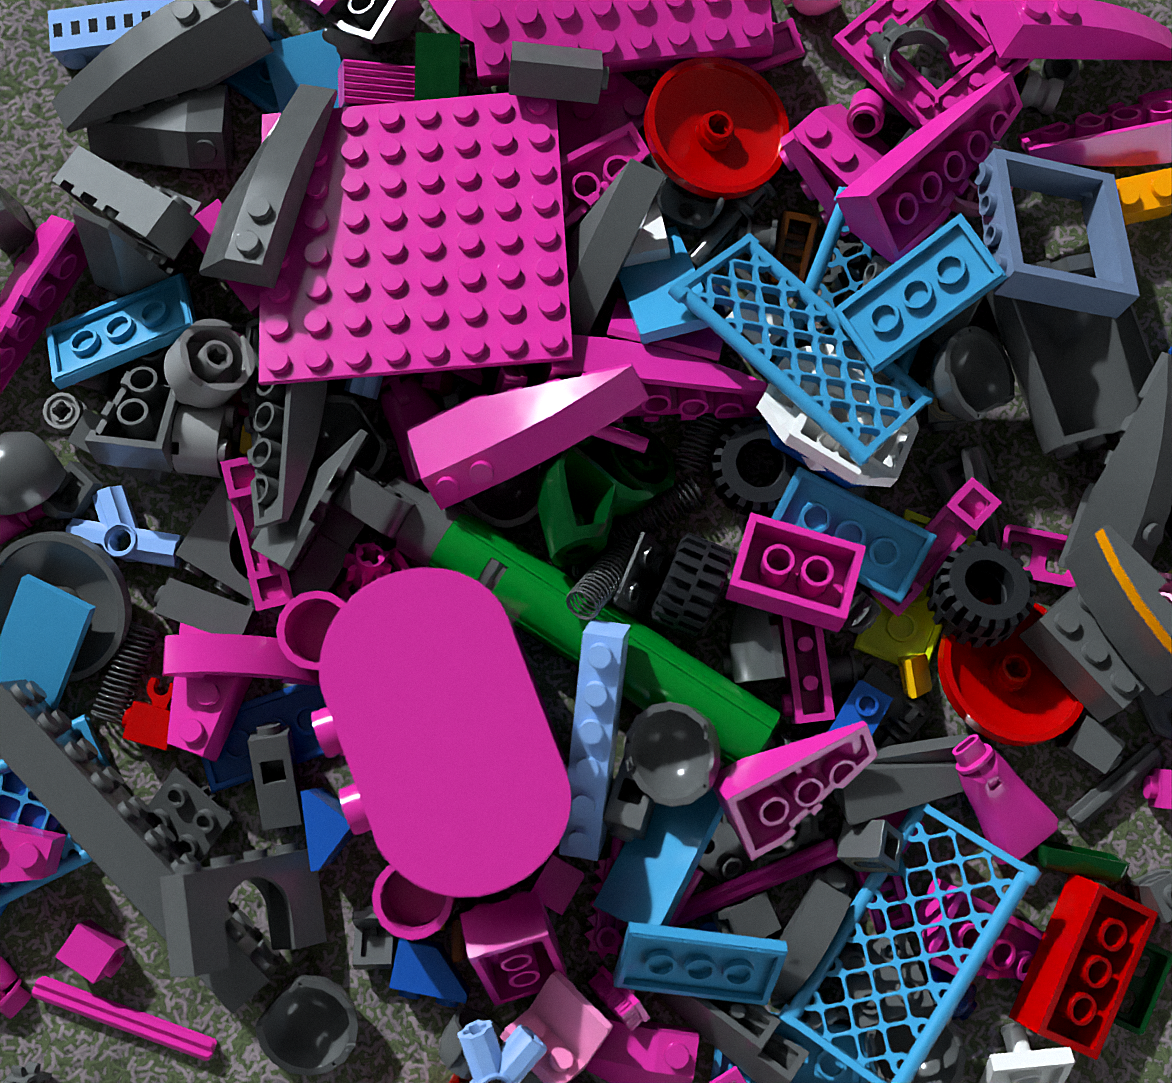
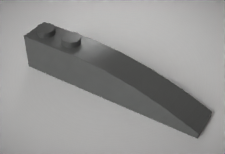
[51,0,274,133]
[199,84,338,288]
[524,158,666,374]
[241,317,328,529]
[1058,352,1172,570]

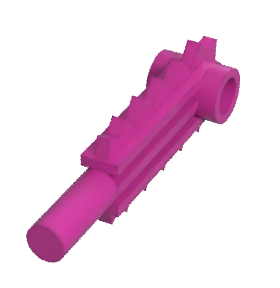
[584,836,628,959]

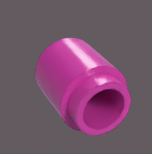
[847,88,887,138]

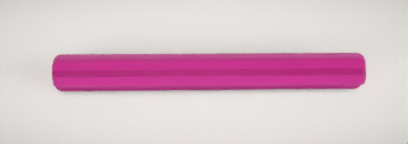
[673,839,838,927]
[32,976,217,1061]

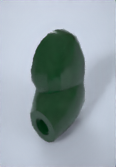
[535,423,676,566]

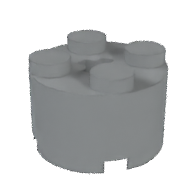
[164,319,255,408]
[172,403,244,478]

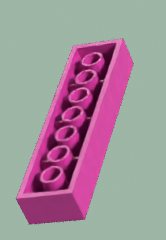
[470,0,774,87]

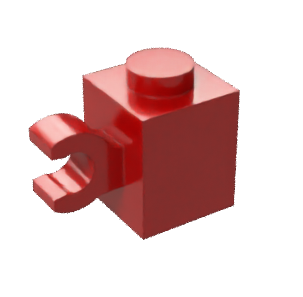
[121,677,176,751]

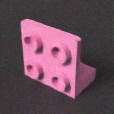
[500,970,613,1083]

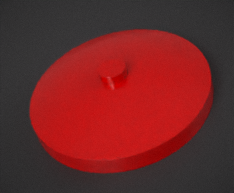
[644,57,790,199]
[938,597,1084,746]

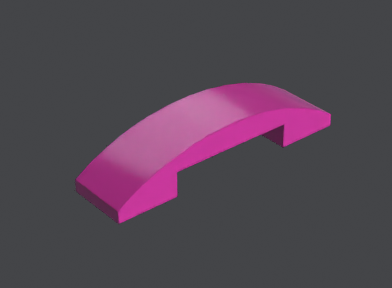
[220,456,294,611]
[869,477,1002,617]
[163,634,320,685]

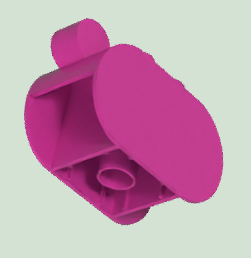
[276,568,571,940]

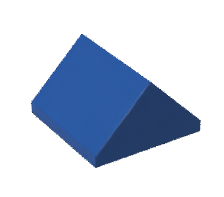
[301,787,354,871]

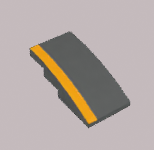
[1064,523,1172,696]

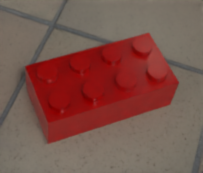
[1008,873,1158,1060]

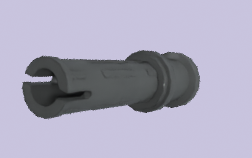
[688,182,776,270]

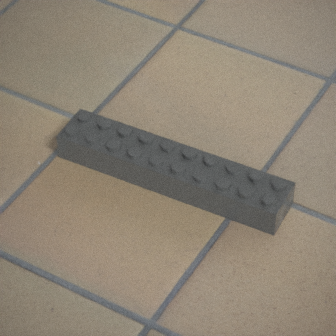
[0,679,281,1014]

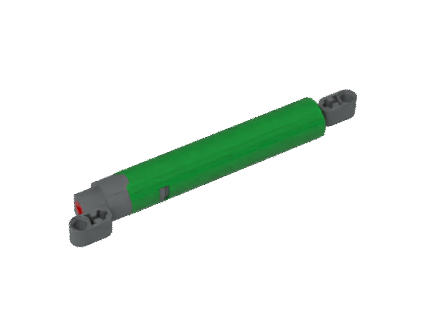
[333,465,826,804]

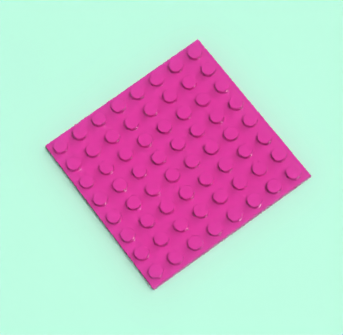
[259,93,573,386]

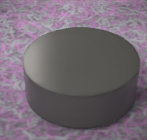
[1041,59,1079,89]

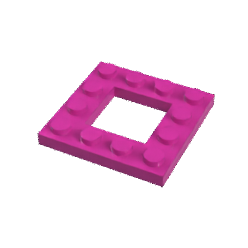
[832,0,1034,130]

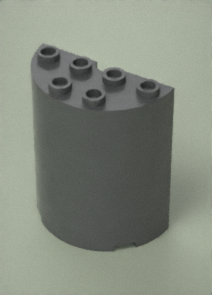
[986,252,1155,461]

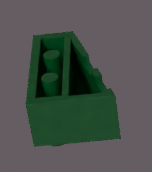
[415,32,470,101]

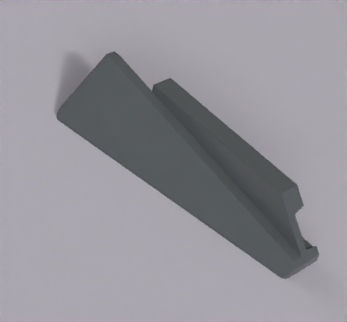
[834,732,1014,825]
[654,992,810,1083]

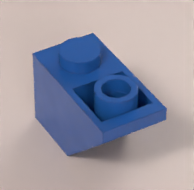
[389,938,470,1007]

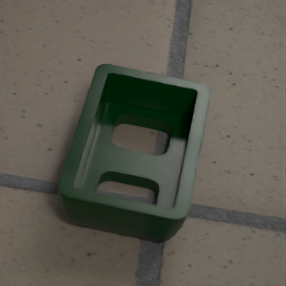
[1031,840,1130,883]
[1113,941,1172,1035]

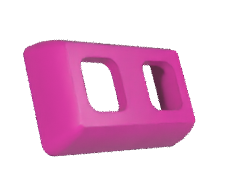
[1001,524,1076,588]

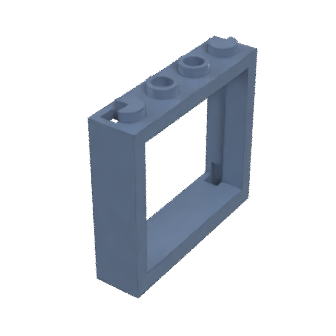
[974,148,1140,318]

